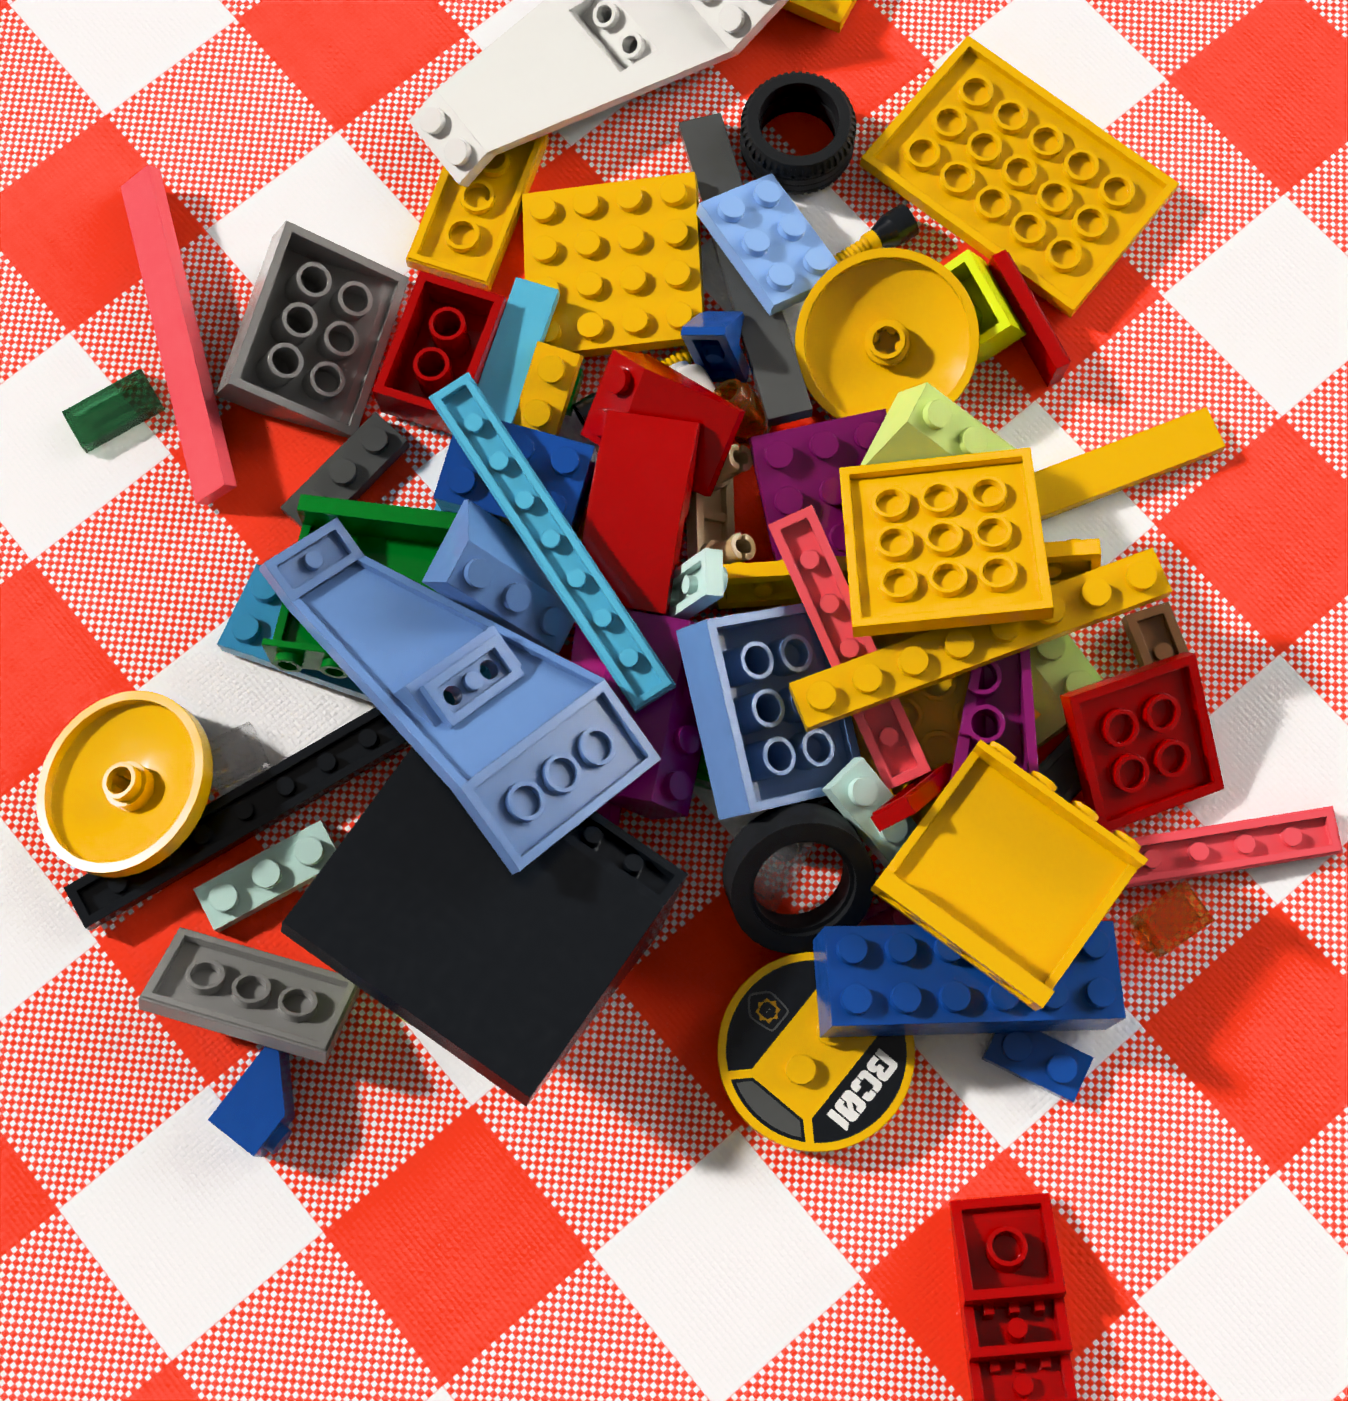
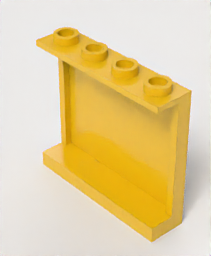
[871,739,1148,1011]

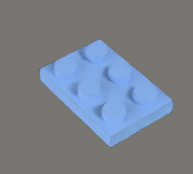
[696,173,838,316]

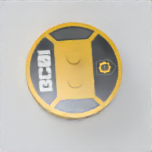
[717,952,915,1152]

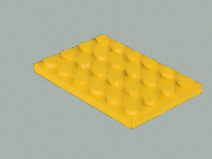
[860,35,1179,318]

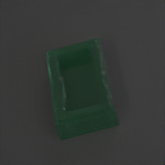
[62,368,166,453]

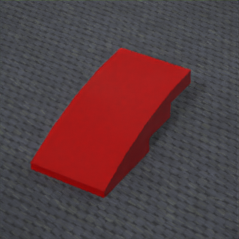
[582,410,701,614]
[949,1193,1078,1401]

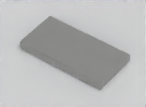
[138,927,361,1064]

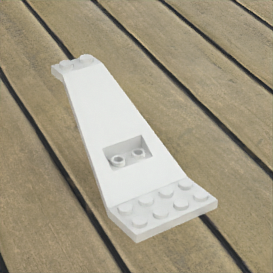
[408,0,789,187]

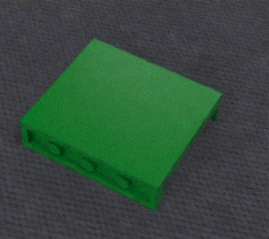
[261,494,457,679]

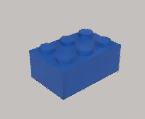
[433,421,597,535]

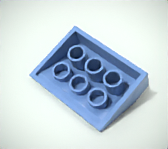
[676,603,861,820]

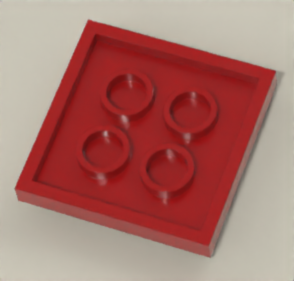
[1060,652,1224,831]

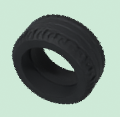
[740,71,856,195]

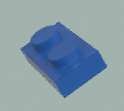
[982,1031,1094,1103]

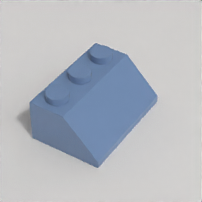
[422,499,575,654]

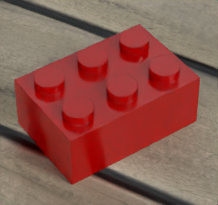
[372,271,507,434]

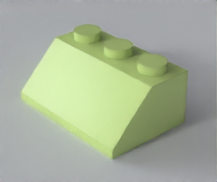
[861,382,1016,465]

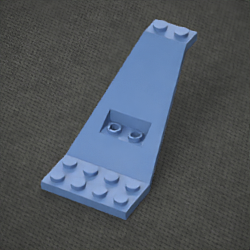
[258,517,661,874]

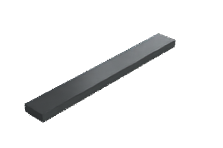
[679,113,813,427]

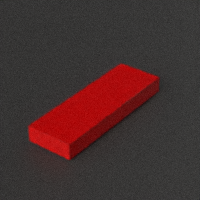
[988,249,1071,387]

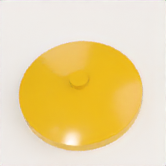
[795,248,980,419]
[36,691,213,878]

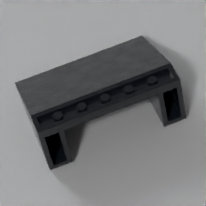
[281,747,688,1107]

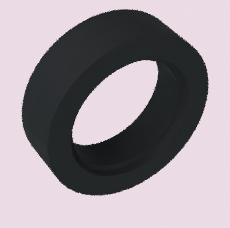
[723,803,876,954]

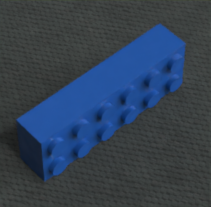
[813,921,1126,1038]

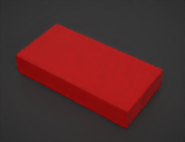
[870,763,953,832]

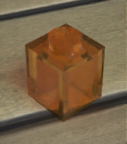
[1128,880,1215,959]

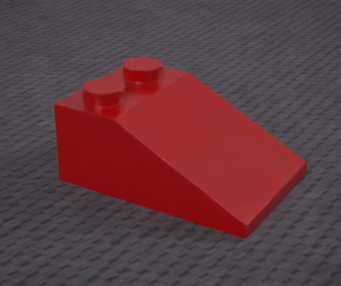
[581,349,745,497]

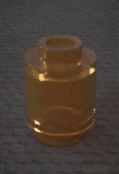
[713,379,772,446]

